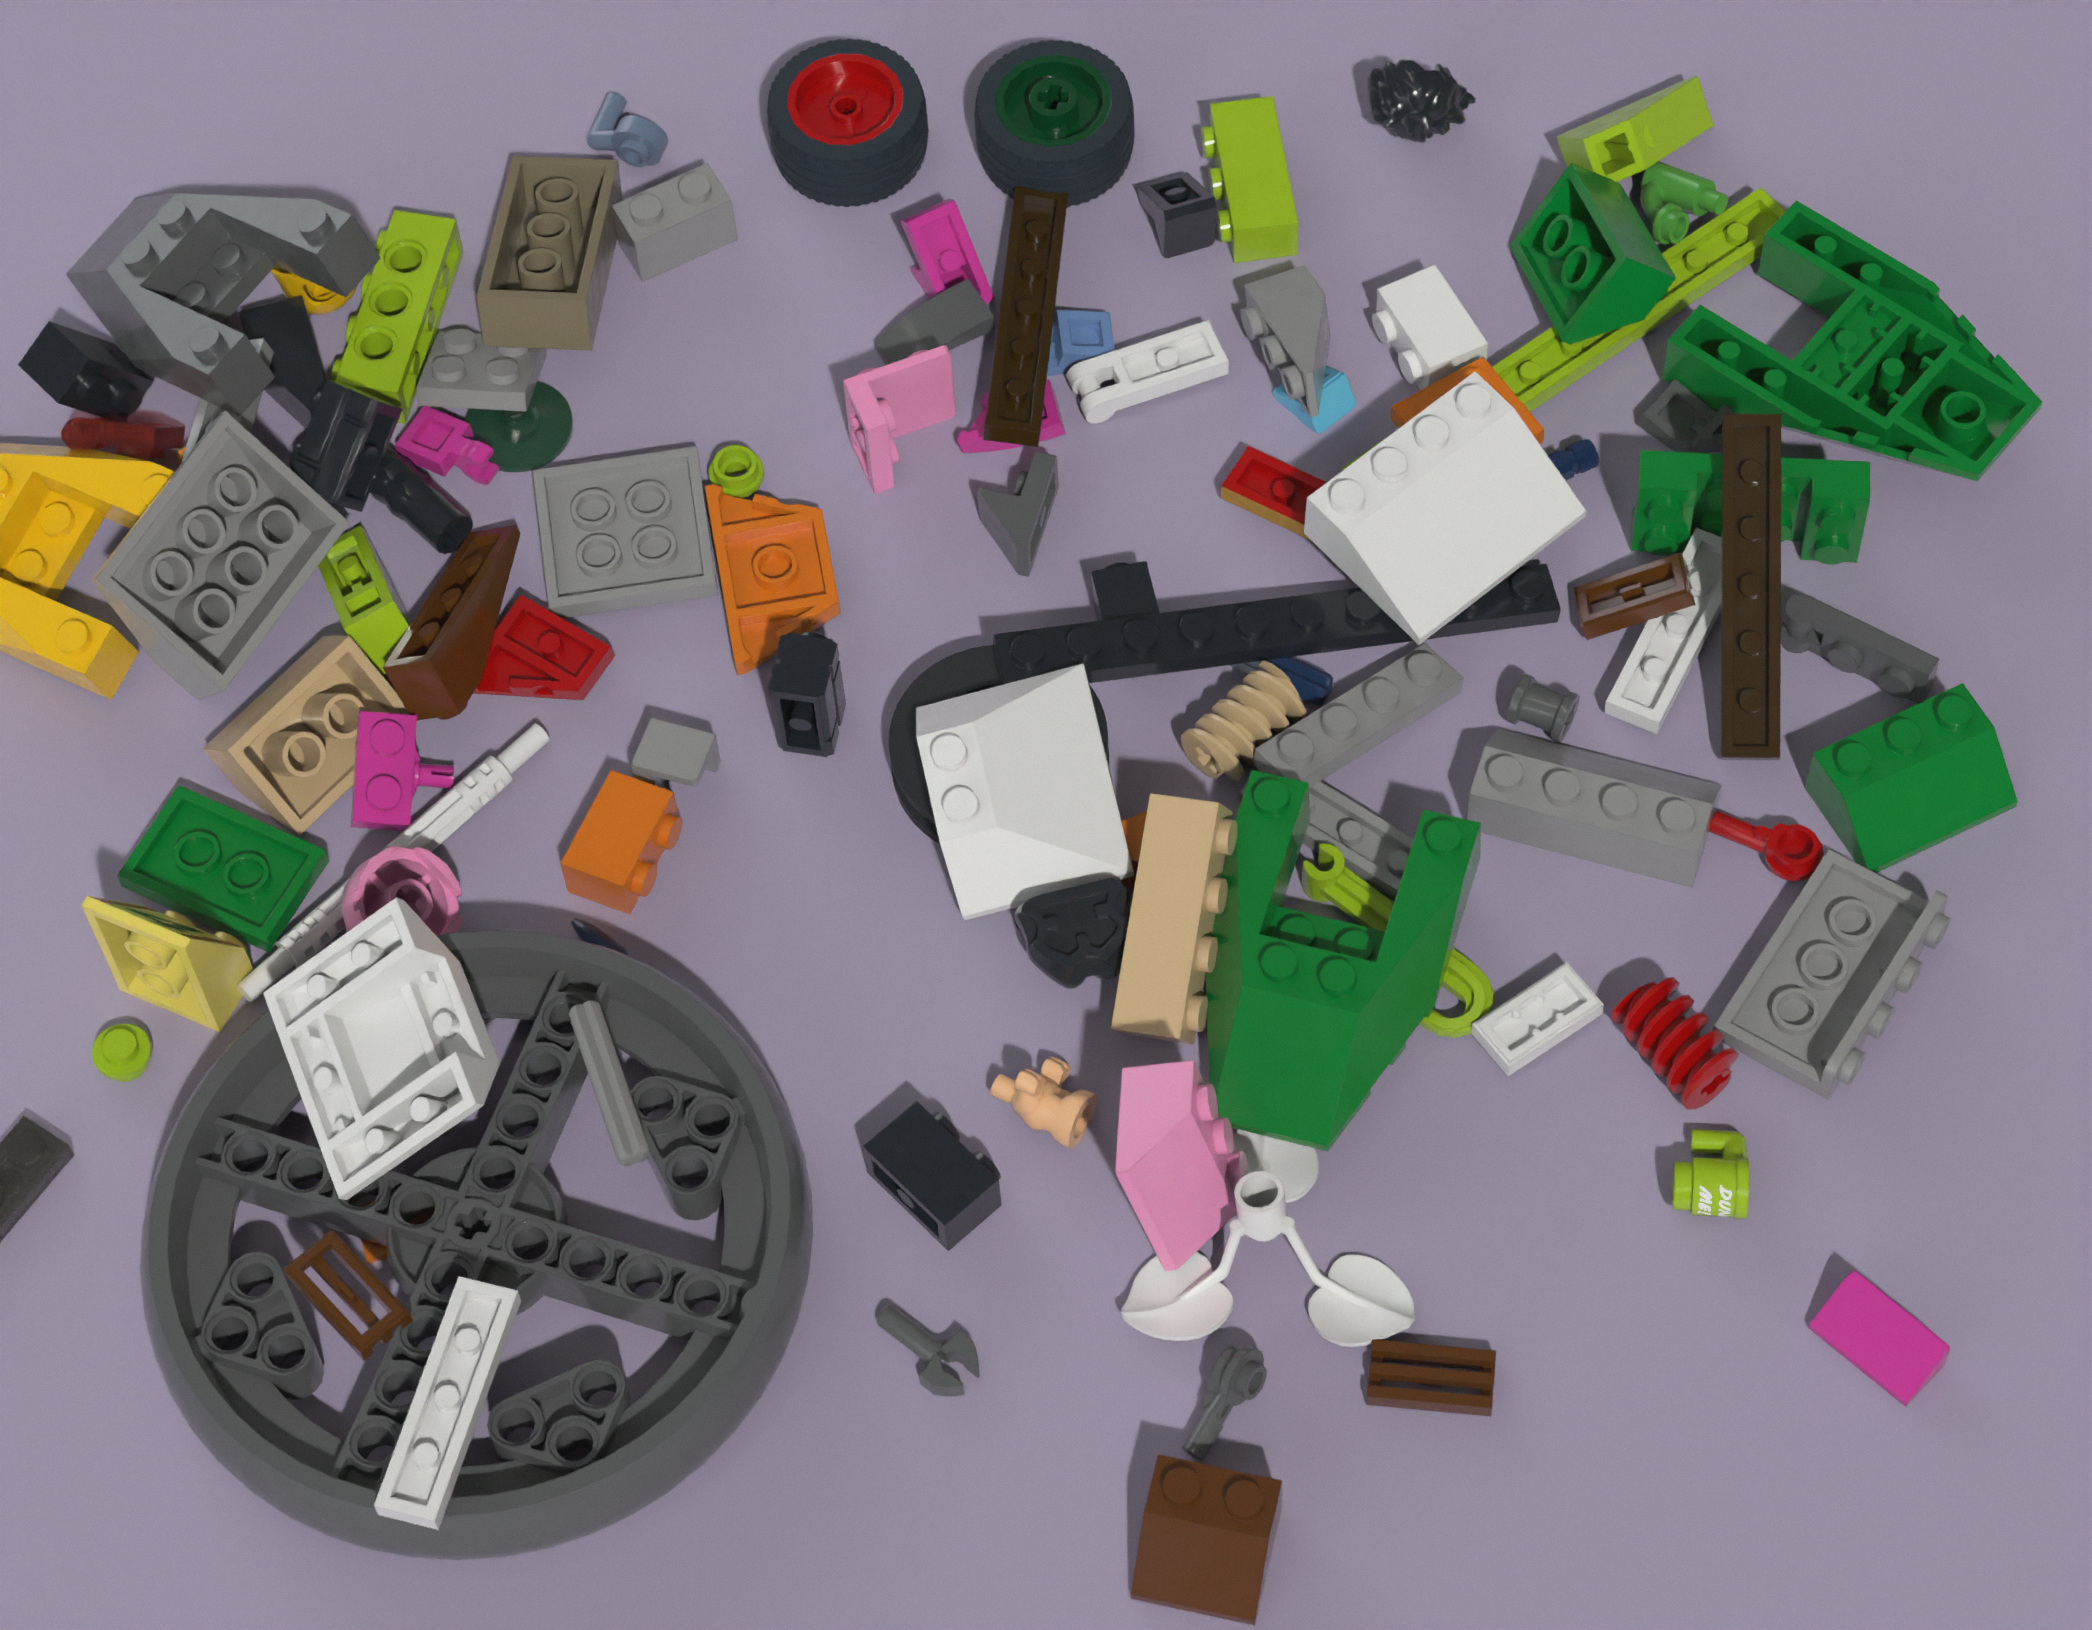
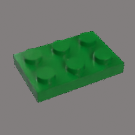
[117,785,329,953]

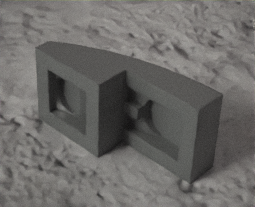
[874,279,995,365]

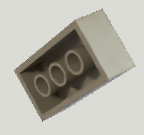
[477,156,623,351]

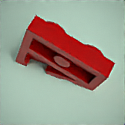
[473,595,616,700]

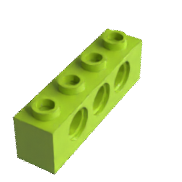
[331,210,464,424]

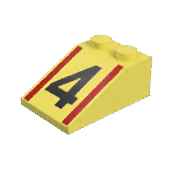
[81,896,253,1032]

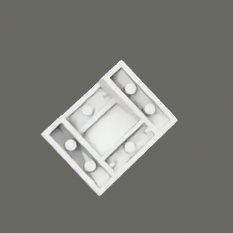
[916,664,1135,921]
[263,897,500,1200]

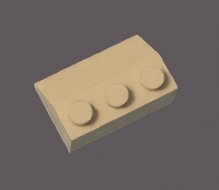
[203,635,419,836]

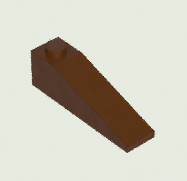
[383,525,521,721]

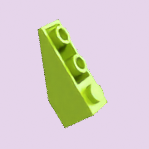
[1556,76,1714,182]

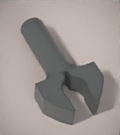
[877,1306,980,1396]

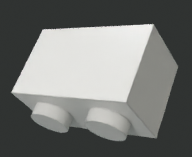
[1372,265,1488,390]

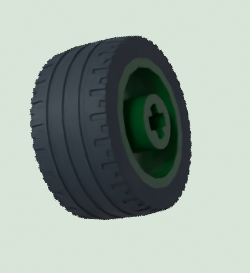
[974,40,1135,207]

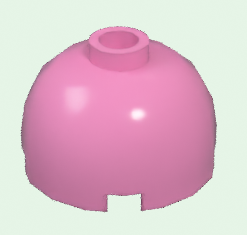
[342,846,463,935]

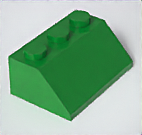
[1509,162,1676,345]
[1805,683,2018,873]

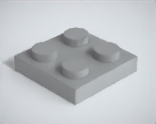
[416,328,547,412]

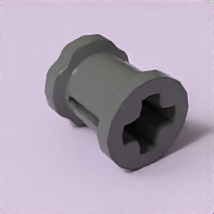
[1506,674,1580,743]

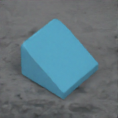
[1272,366,1357,434]

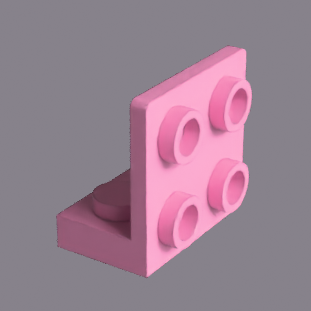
[843,345,956,494]

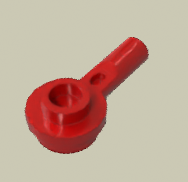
[1709,810,1824,881]

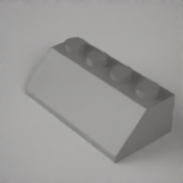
[1467,728,1722,888]

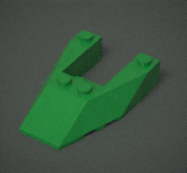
[1662,200,2042,481]
[1205,770,1481,1152]

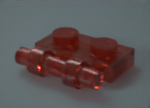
[61,417,185,459]

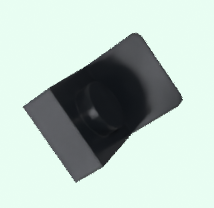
[1137,172,1217,258]

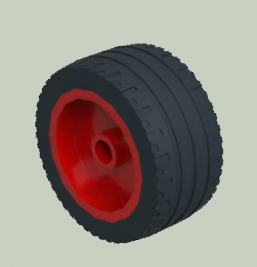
[767,39,929,207]

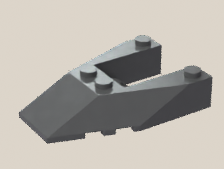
[66,193,381,417]

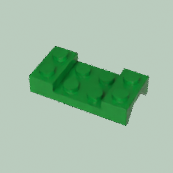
[1631,450,1870,565]

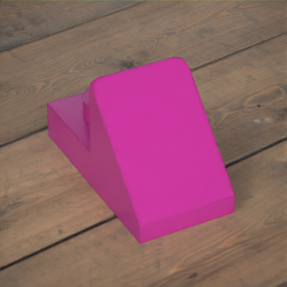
[901,199,995,304]

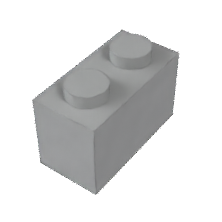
[611,163,738,282]

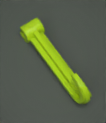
[1301,843,1494,1038]

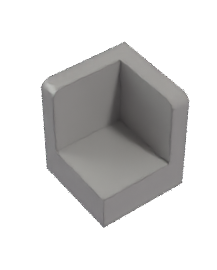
[631,717,721,788]

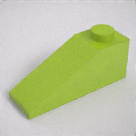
[318,525,412,675]

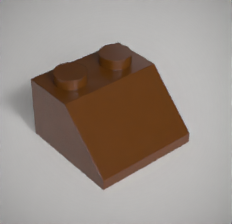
[1131,1454,1282,1626]

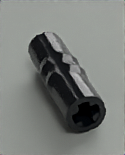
[370,445,473,554]

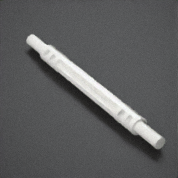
[237,723,550,1003]

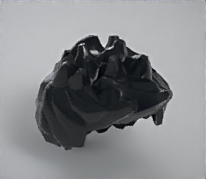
[1368,59,1476,143]

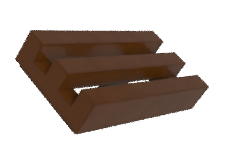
[1574,552,1695,640]
[283,1230,413,1361]
[1367,1339,1496,1417]

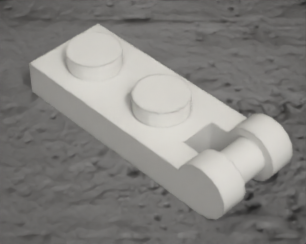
[1066,320,1229,424]

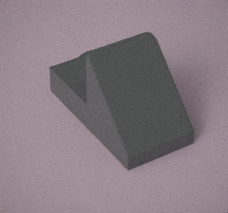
[977,451,1059,577]

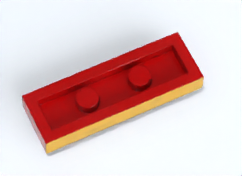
[1221,446,1327,541]

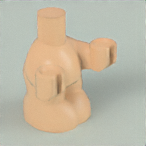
[990,1056,1098,1149]

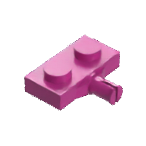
[351,711,454,831]

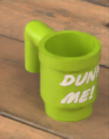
[1672,1129,1749,1220]

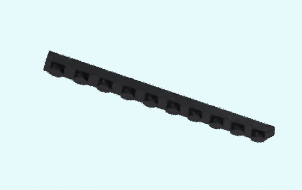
[993,564,1561,685]

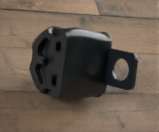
[1014,879,1130,989]

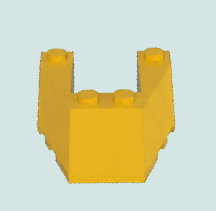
[0,443,175,700]

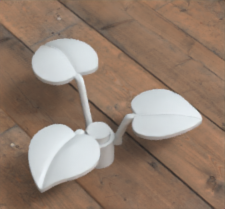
[1121,1129,1415,1347]

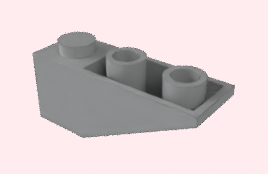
[1241,265,1331,418]

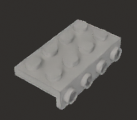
[1713,849,1951,1100]

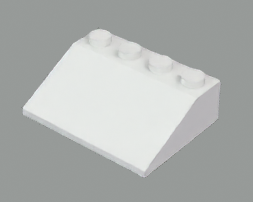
[1304,372,1587,645]

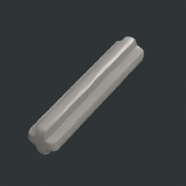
[569,1000,650,1166]

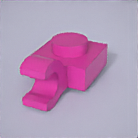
[395,406,499,485]

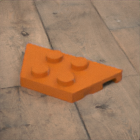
[705,484,841,676]

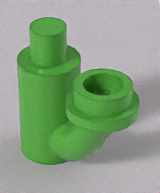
[1640,161,1728,244]

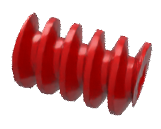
[1611,977,1739,1110]

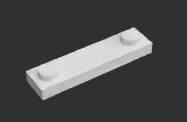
[1604,528,1722,734]
[374,1276,521,1530]

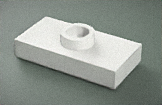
[1471,962,1604,1076]

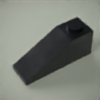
[239,295,326,430]

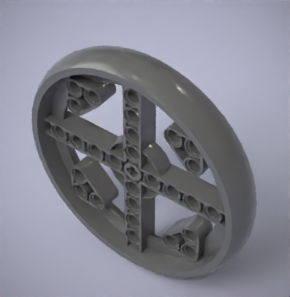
[140,930,813,1560]

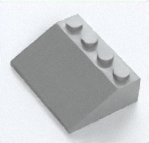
[91,411,350,700]

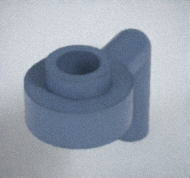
[587,92,668,167]

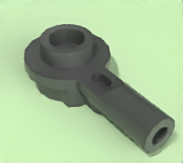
[1182,1345,1267,1461]

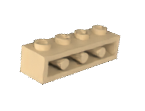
[1111,793,1237,1045]

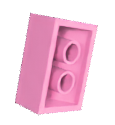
[1115,1060,1249,1271]

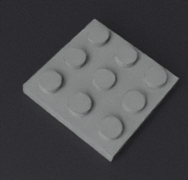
[532,446,718,618]

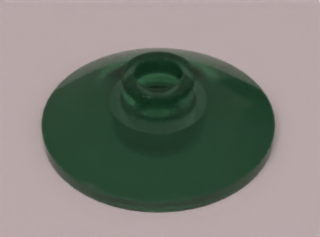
[464,381,573,473]

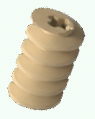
[1181,660,1307,781]

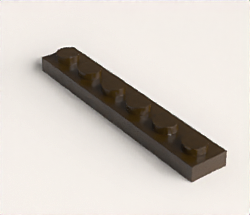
[983,186,1068,447]
[1720,414,1781,760]

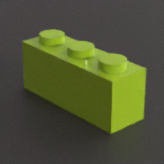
[1201,96,1298,263]

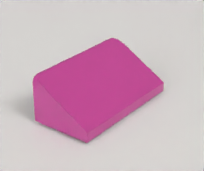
[1808,1270,1950,1407]

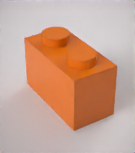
[560,770,682,914]

